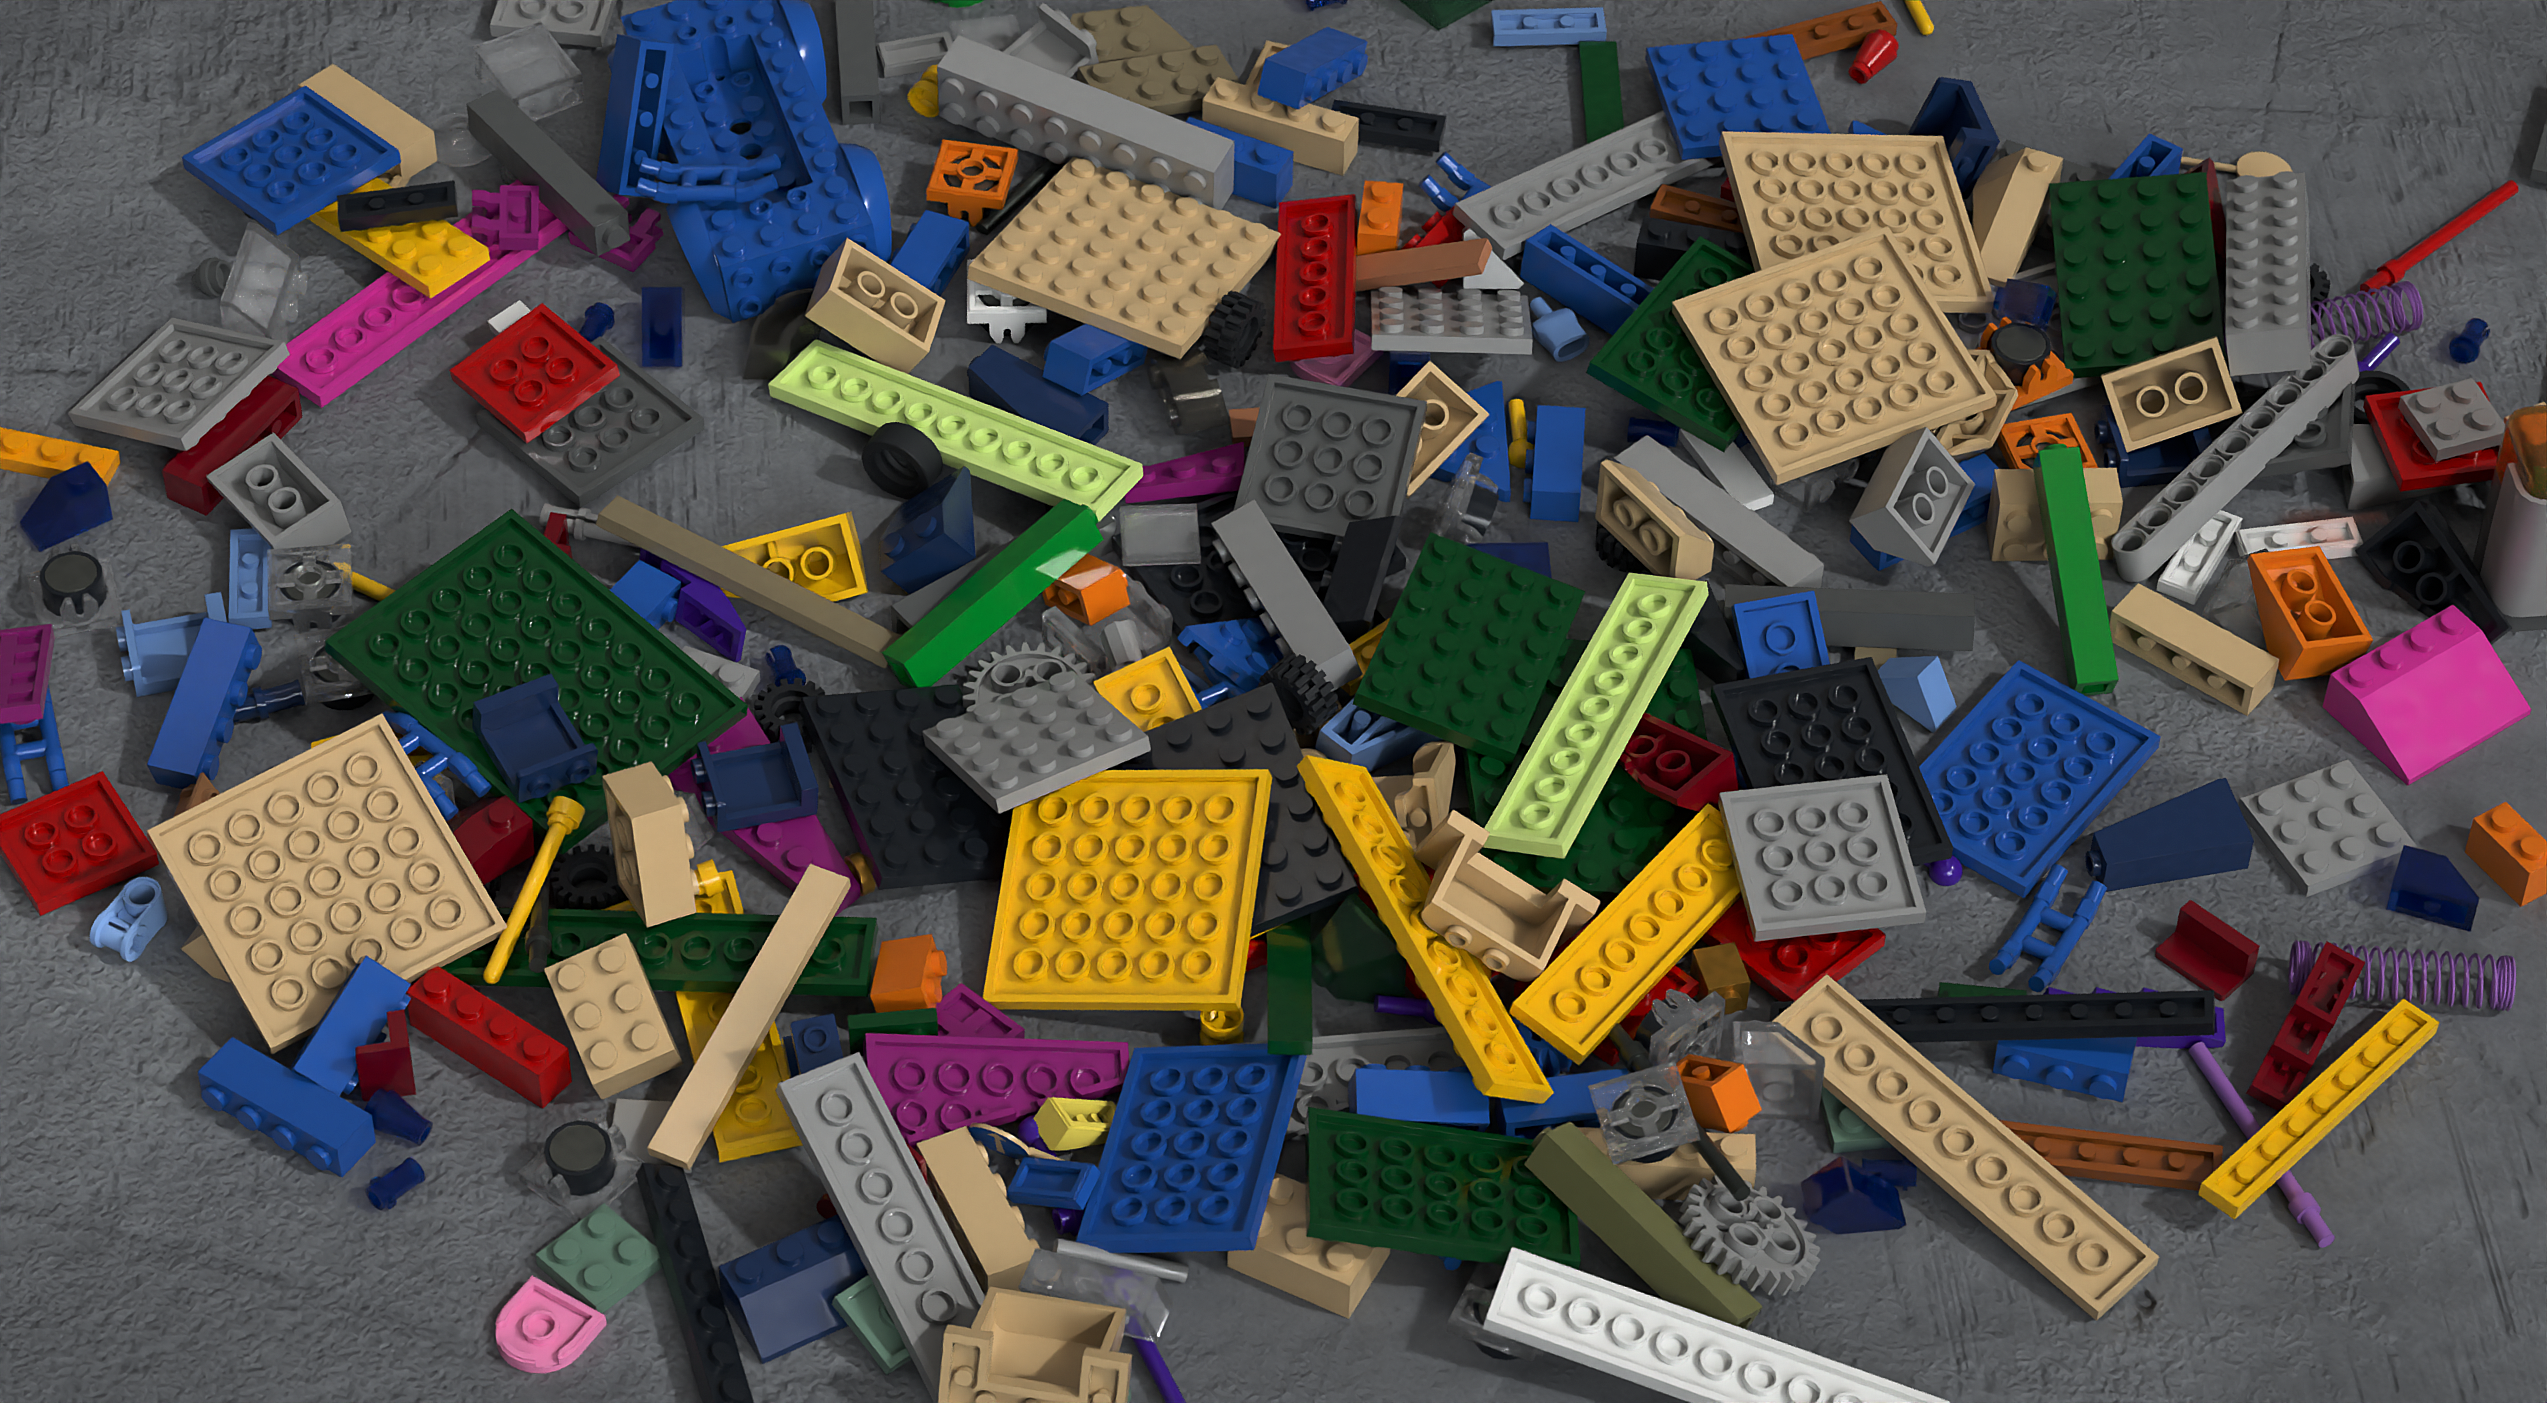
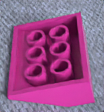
[2322,605,2531,786]

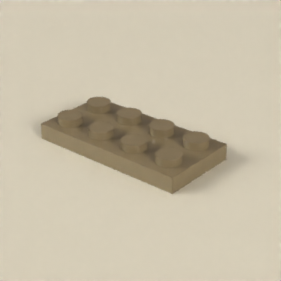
[1076,45,1241,115]

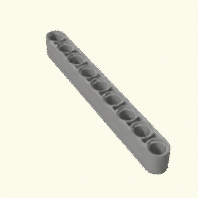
[2111,334,2360,582]

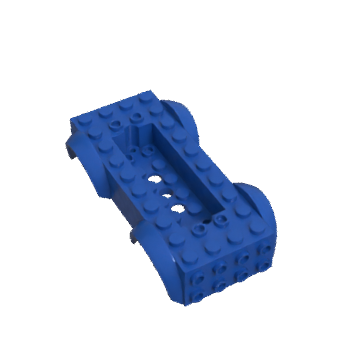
[607,0,892,323]

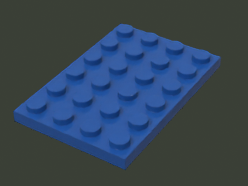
[1919,660,2161,898]
[1076,1043,1307,1253]

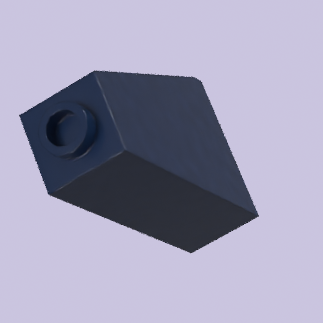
[967,345,1109,446]
[2085,778,2254,892]

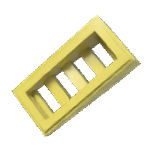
[1033,1097,1117,1151]

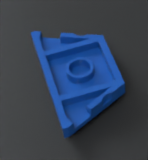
[1430,381,1511,502]
[1177,617,1283,692]

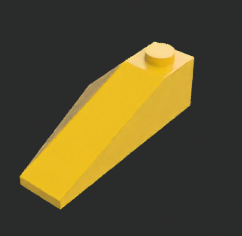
[719,511,868,602]

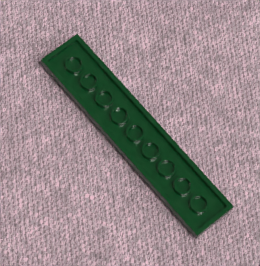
[441,907,878,997]

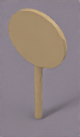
[2181,152,2292,177]

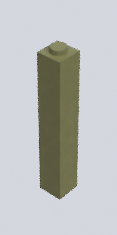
[1524,1122,1763,1330]

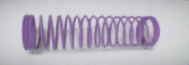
[2223,281,2423,357]
[2289,940,2516,1011]

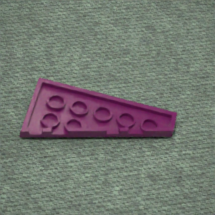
[667,697,861,917]
[863,1033,1130,1149]

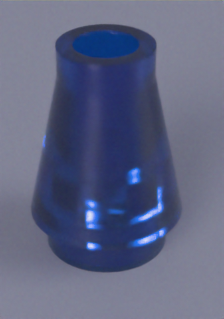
[364,1088,433,1146]

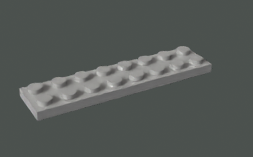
[1453,110,1723,261]
[775,1052,985,1403]

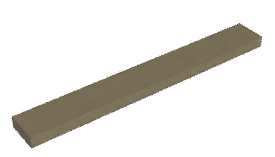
[596,495,901,668]

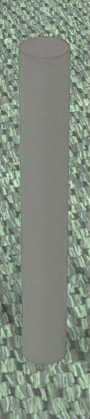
[1053,1238,1188,1283]

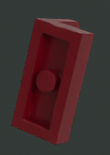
[2155,899,2260,1001]
[355,1009,416,1102]

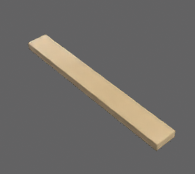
[647,864,851,1170]

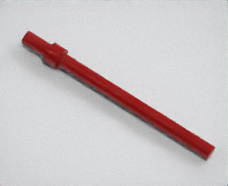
[2360,180,2519,296]

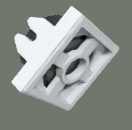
[967,260,1047,344]

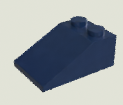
[879,466,976,595]

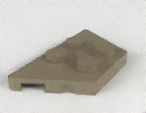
[1070,5,1194,63]

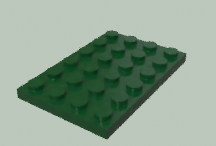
[2049,172,2226,378]
[1586,236,1755,453]
[1353,532,1585,766]
[1305,1107,1581,1270]

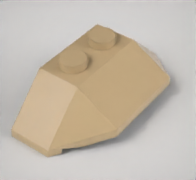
[1930,349,2018,463]

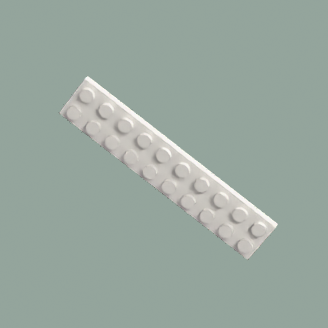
[1483,1247,1950,1403]

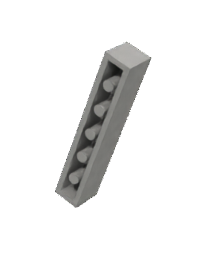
[1613,435,1824,588]
[1211,500,1363,692]

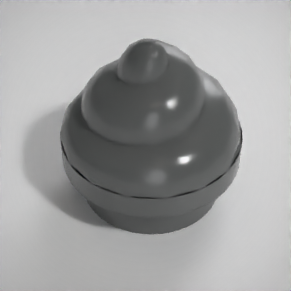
[192,257,234,297]

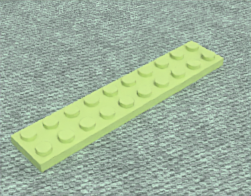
[768,339,1144,523]
[1483,573,1709,859]

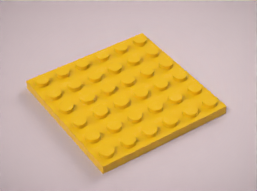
[983,769,1272,1011]

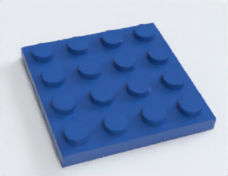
[1645,34,1831,160]
[182,85,401,235]

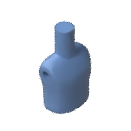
[1530,297,1589,362]

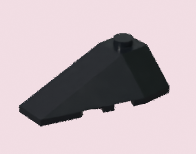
[2355,500,2512,645]

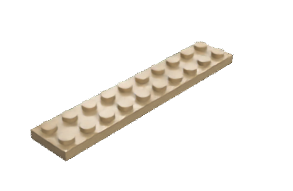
[1765,974,2159,1321]

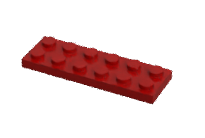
[1273,194,1358,362]

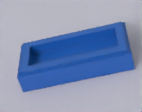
[1007,1157,1101,1210]

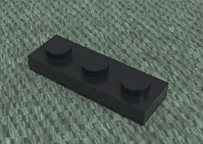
[1331,100,1446,152]
[337,181,458,232]

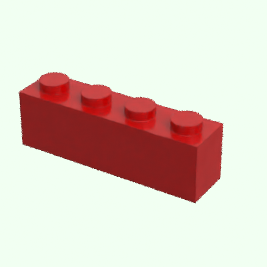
[406,966,572,1109]

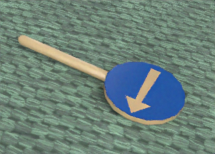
[969,1123,1065,1161]

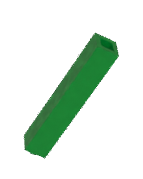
[2032,444,2119,696]
[882,499,1104,688]

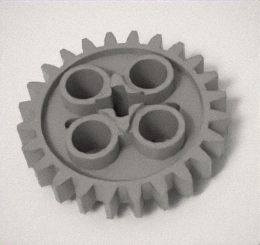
[963,643,1096,713]
[1679,1175,1820,1295]

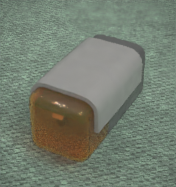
[2472,405,2547,632]

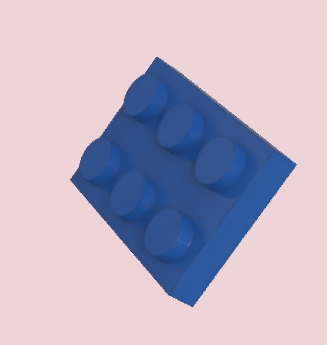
[1731,591,1830,679]

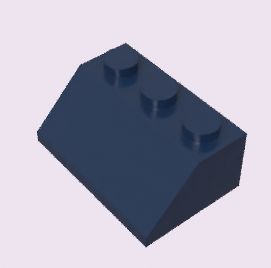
[718,1214,869,1364]

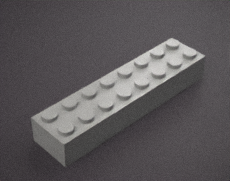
[937,35,1235,210]
[2225,171,2311,376]

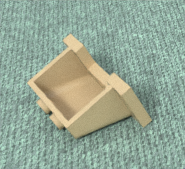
[1413,810,1601,982]
[938,1287,1132,1403]

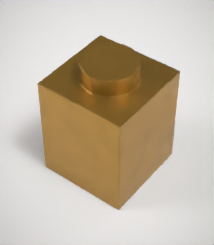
[1690,942,1750,1017]

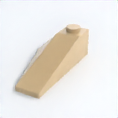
[1972,147,2063,289]

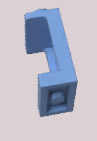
[116,592,227,697]

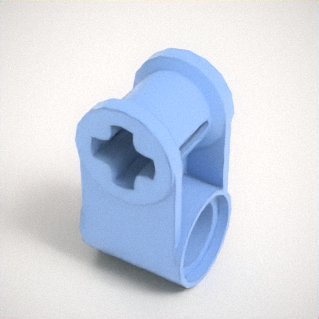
[90,877,168,962]

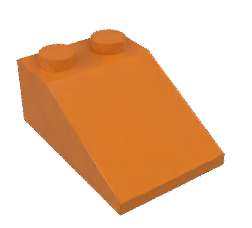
[2247,546,2373,681]

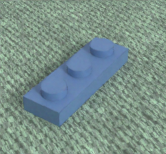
[1491,7,1607,47]
[228,528,273,629]

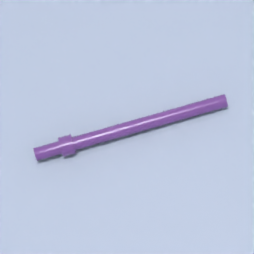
[2189,1042,2335,1248]

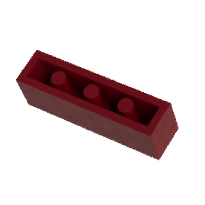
[162,375,303,516]

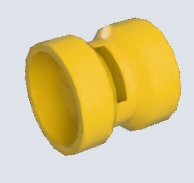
[908,65,939,118]
[1200,1006,1244,1046]

